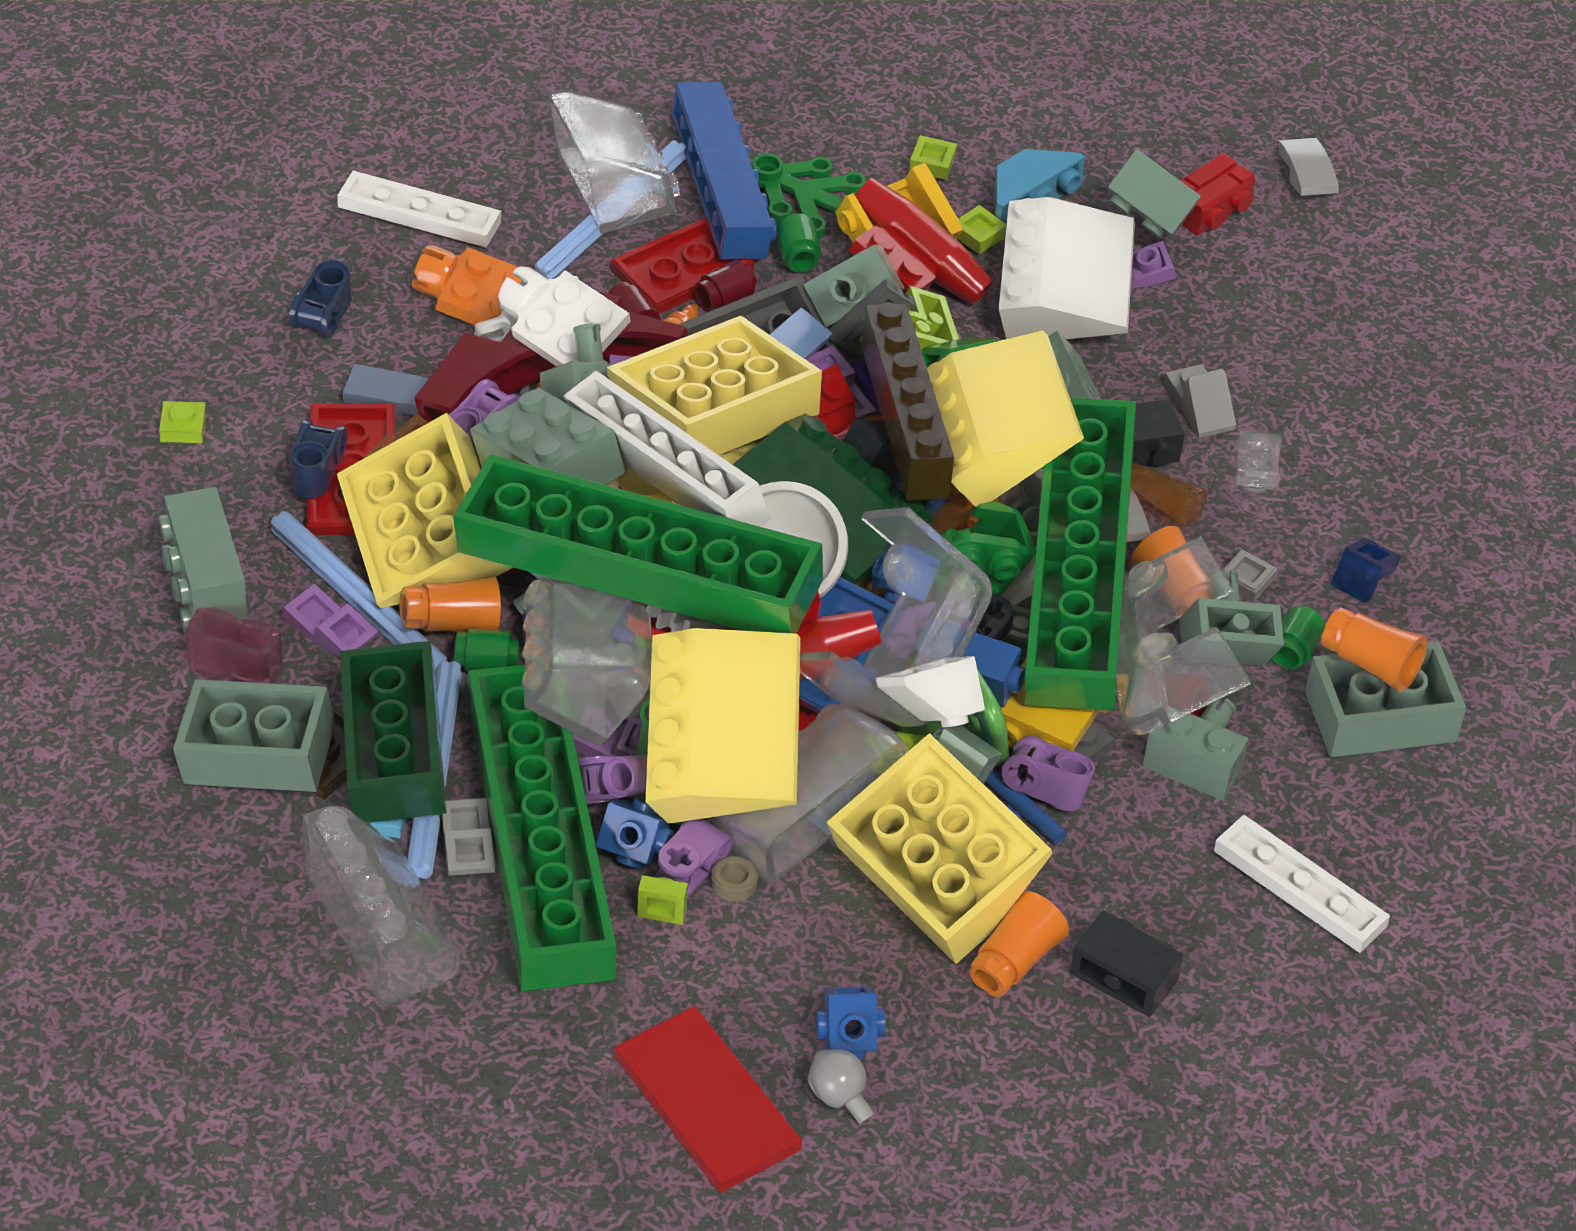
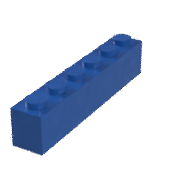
[671,82,776,259]

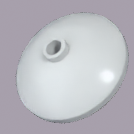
[759,481,848,598]

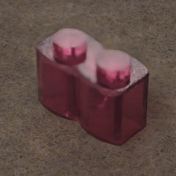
[185,608,283,684]

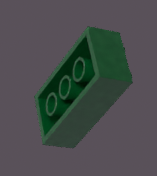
[340,641,447,824]

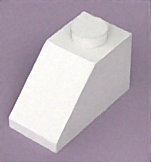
[876,656,985,727]

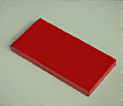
[307,404,395,535]
[614,1006,802,1194]

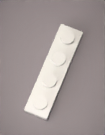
[337,171,501,248]
[1214,815,1390,953]

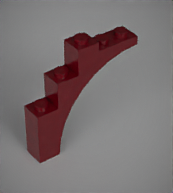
[414,291,688,426]

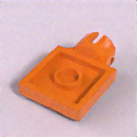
[412,245,521,325]

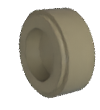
[711,856,758,901]

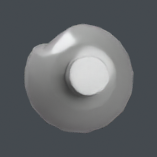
[808,1049,875,1125]

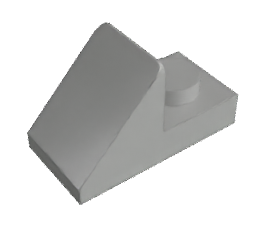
[1164,364,1236,439]

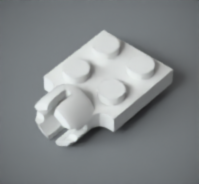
[498,266,631,367]

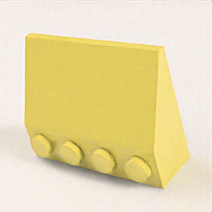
[607,316,822,455]
[927,330,1084,507]
[337,413,513,608]
[646,628,800,824]
[826,733,1053,964]

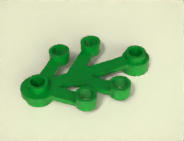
[751,153,866,240]

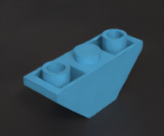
[993,149,1085,224]

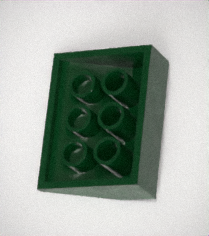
[732,413,935,584]

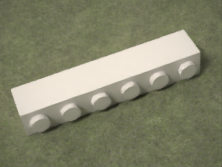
[563,371,771,527]

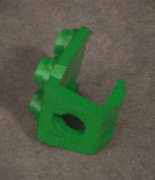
[930,502,1036,603]

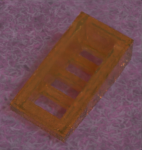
[1131,463,1208,527]

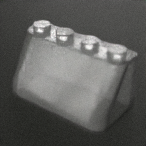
[548,90,680,234]
[522,576,652,747]
[710,702,907,885]
[302,806,460,1008]

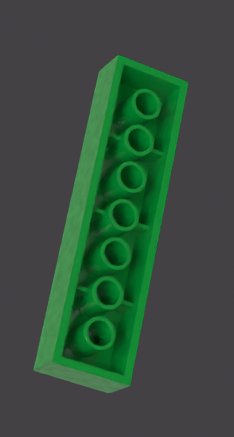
[1025,397,1136,711]
[453,454,823,634]
[468,661,616,992]

